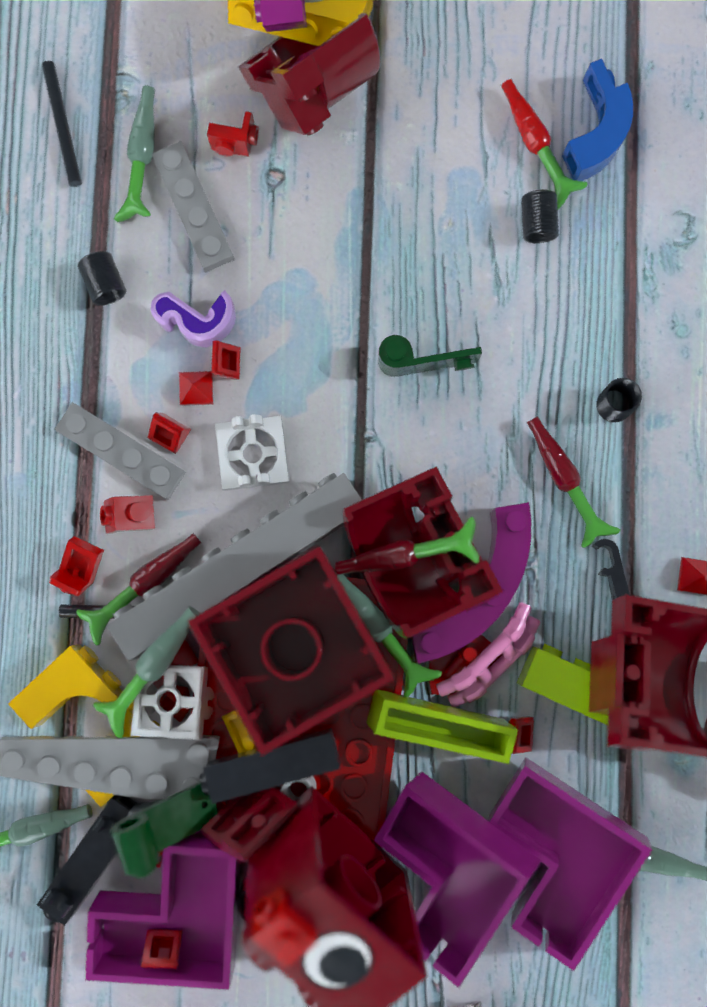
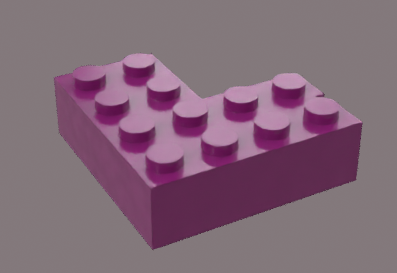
[488,757,652,971]
[374,772,541,988]
[85,830,241,990]

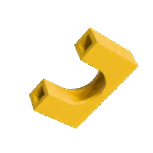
[228,0,373,46]
[8,644,160,807]

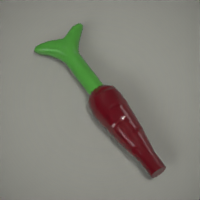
[527,416,621,548]
[335,516,479,575]
[76,533,202,646]

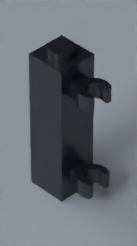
[200,728,341,804]
[37,794,138,926]

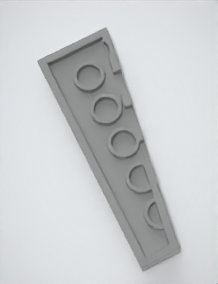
[0,735,220,806]

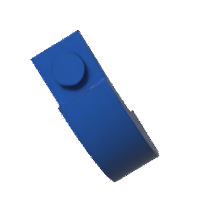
[562,58,633,181]

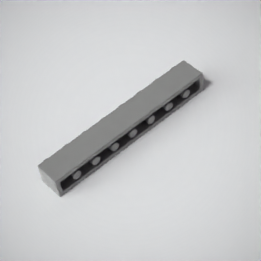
[106,473,362,661]

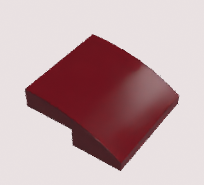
[201,787,299,862]

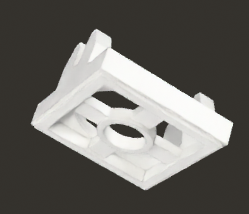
[215,414,289,491]
[131,665,214,740]

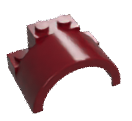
[238,13,380,136]
[343,466,504,639]
[589,594,707,758]

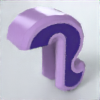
[151,290,236,348]

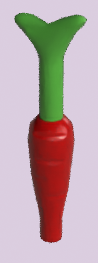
[501,79,588,210]

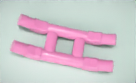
[436,602,541,707]

